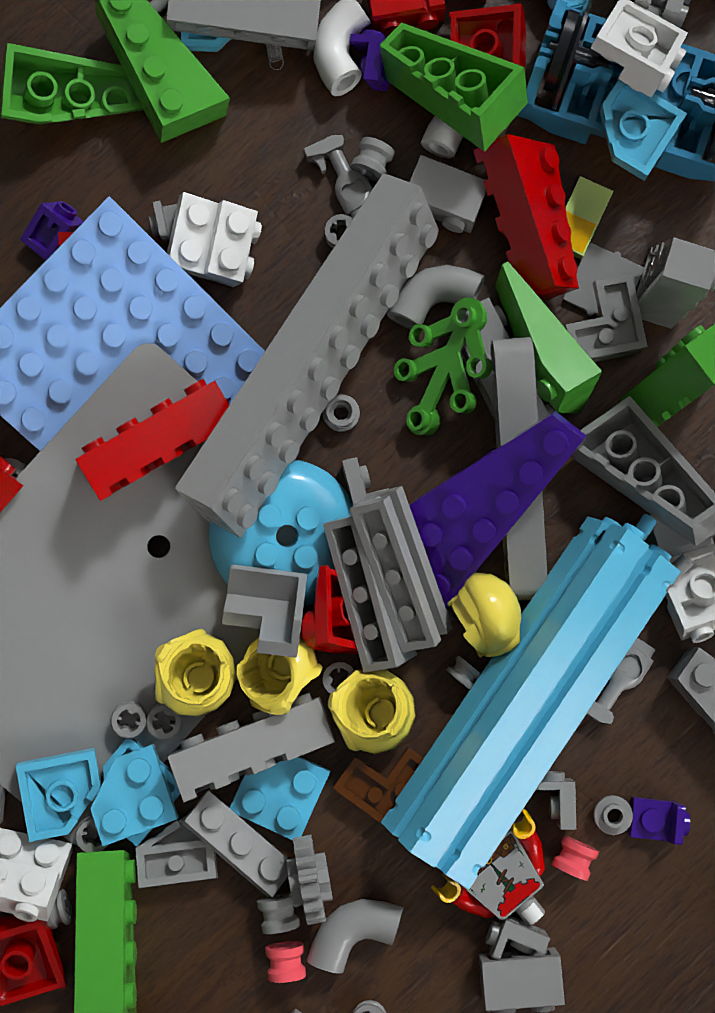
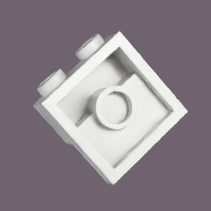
[591,0,688,98]
[167,192,262,287]
[666,544,715,643]
[0,828,73,922]

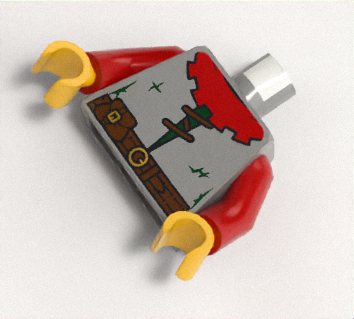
[431,809,545,926]

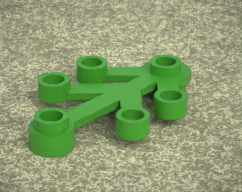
[394,297,493,436]

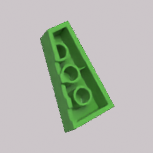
[95,0,230,143]
[379,22,528,152]
[619,324,715,427]
[74,850,137,1013]

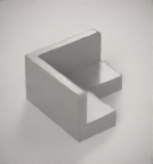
[564,273,648,362]
[222,564,307,658]

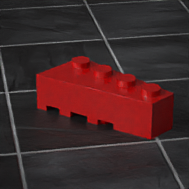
[473,134,579,301]
[75,378,229,501]

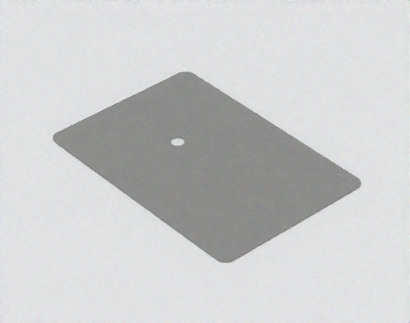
[0,343,296,845]

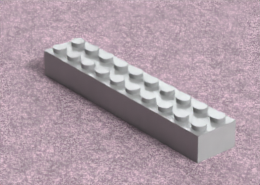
[174,173,439,538]

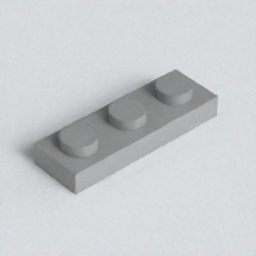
[181,791,288,898]

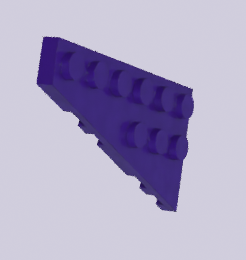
[409,411,586,608]

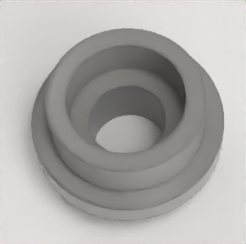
[323,394,360,432]
[593,795,633,835]

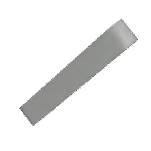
[490,337,548,601]

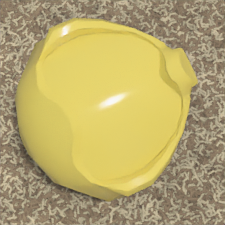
[447,573,522,657]
[154,629,236,717]
[237,634,323,715]
[328,667,416,754]

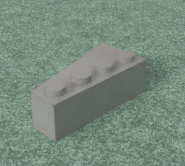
[636,238,715,329]
[167,693,335,802]

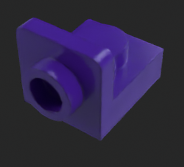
[349,30,389,91]
[20,201,84,260]
[628,796,690,845]

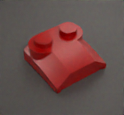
[449,3,527,71]
[300,565,358,654]
[0,914,68,1006]

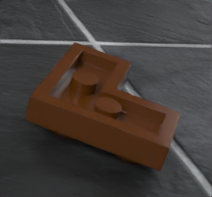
[333,746,424,825]

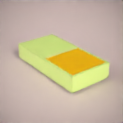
[566,176,613,259]

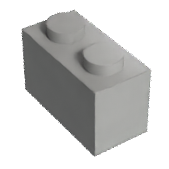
[410,155,487,233]
[478,947,565,1013]

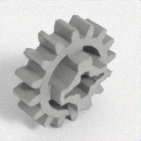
[286,835,333,925]

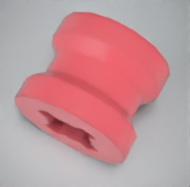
[552,835,599,881]
[265,941,306,983]

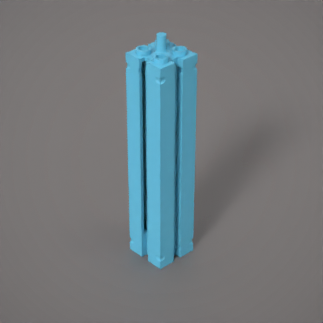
[381,514,681,889]

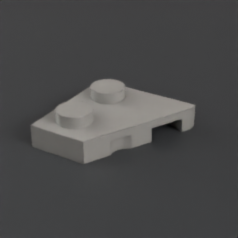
[135,816,218,888]

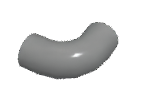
[387,265,485,329]
[307,899,403,973]

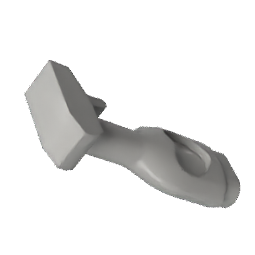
[304,135,372,219]
[587,638,655,724]

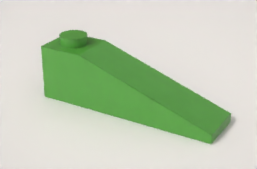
[0,43,144,124]
[495,262,602,414]

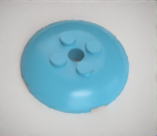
[209,460,353,607]

